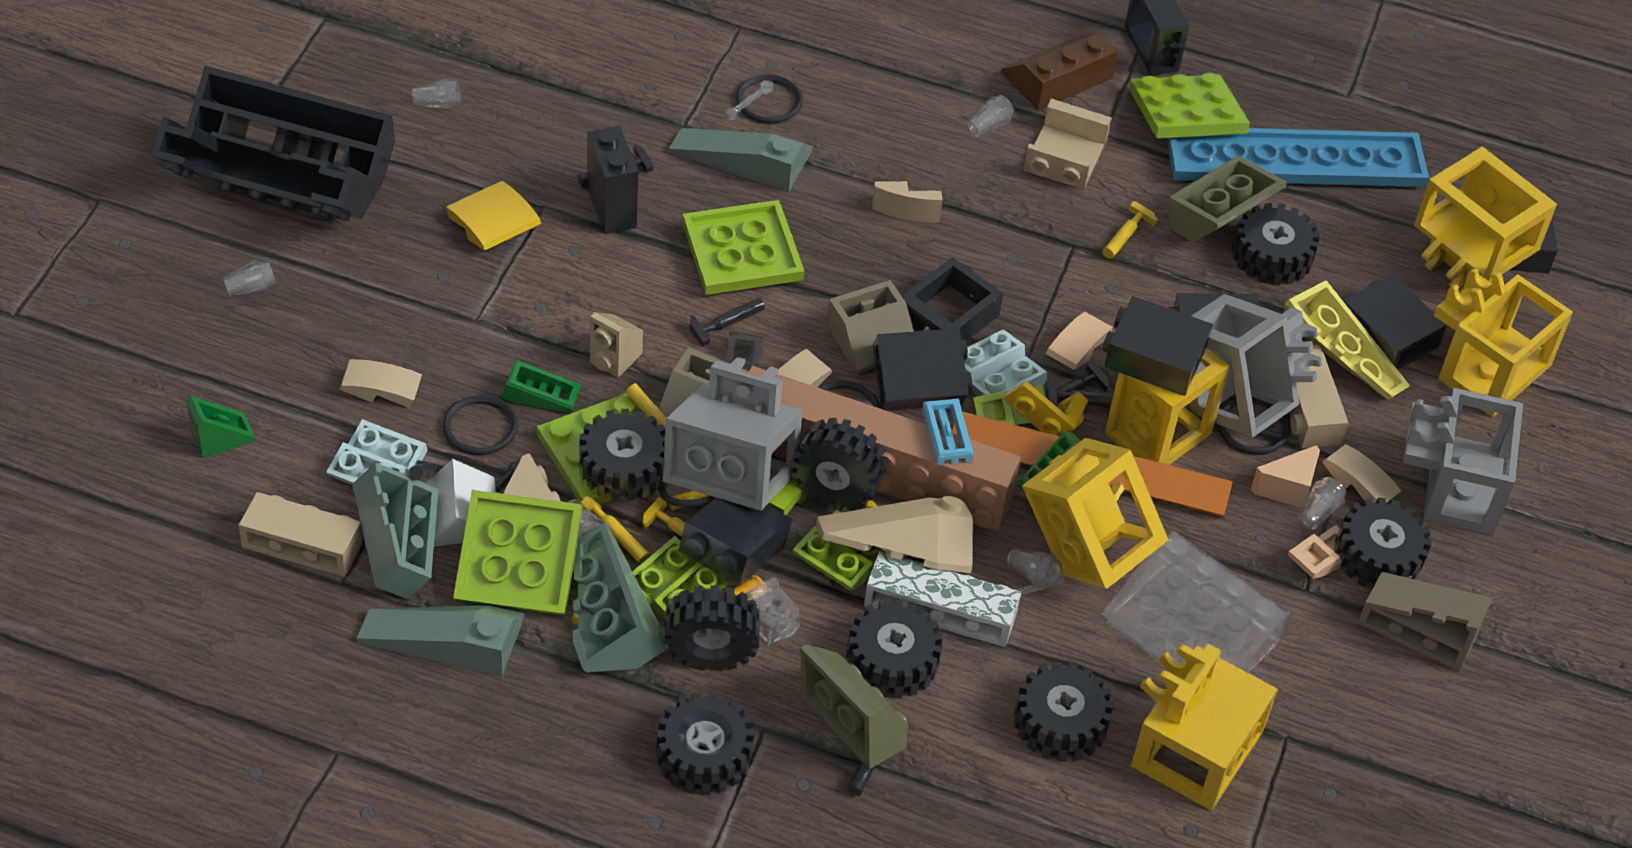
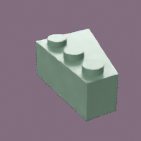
[352,462,439,599]

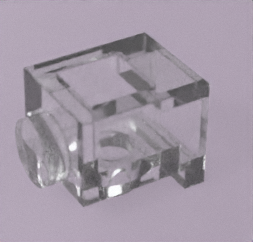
[745,576,801,645]

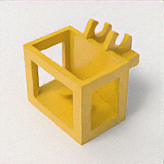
[1414,146,1557,287]
[1434,268,1573,417]
[1105,348,1230,465]
[1022,438,1168,589]
[1131,643,1278,811]

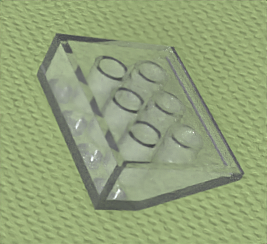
[1100,530,1291,673]

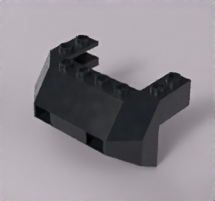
[151,66,395,221]

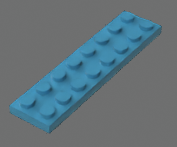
[1167,128,1429,187]

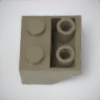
[826,280,914,374]
[659,347,749,417]

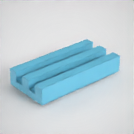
[922,399,974,465]

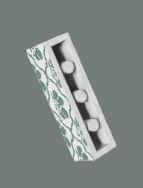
[864,551,1021,648]

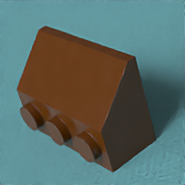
[1001,32,1118,111]

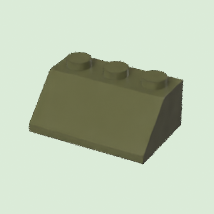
[1169,155,1286,242]
[800,644,908,769]

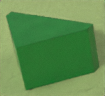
[186,395,256,458]

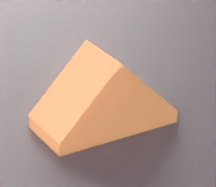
[1251,445,1320,508]

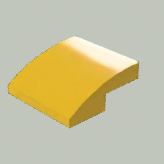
[446,181,541,251]

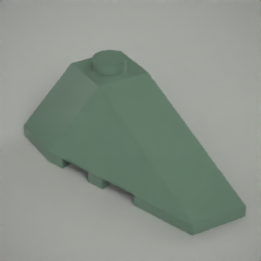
[669,128,813,192]
[573,522,665,672]
[356,605,524,677]

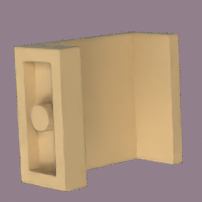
[1023,99,1112,190]

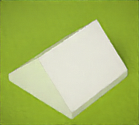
[426,459,496,547]

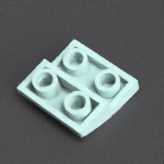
[964,329,1047,397]
[326,419,428,485]

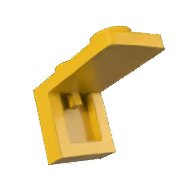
[1004,381,1088,437]

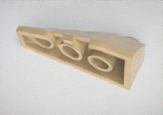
[816,496,973,573]

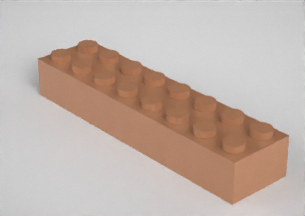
[749,366,1021,532]

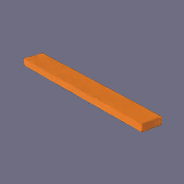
[952,412,1233,517]

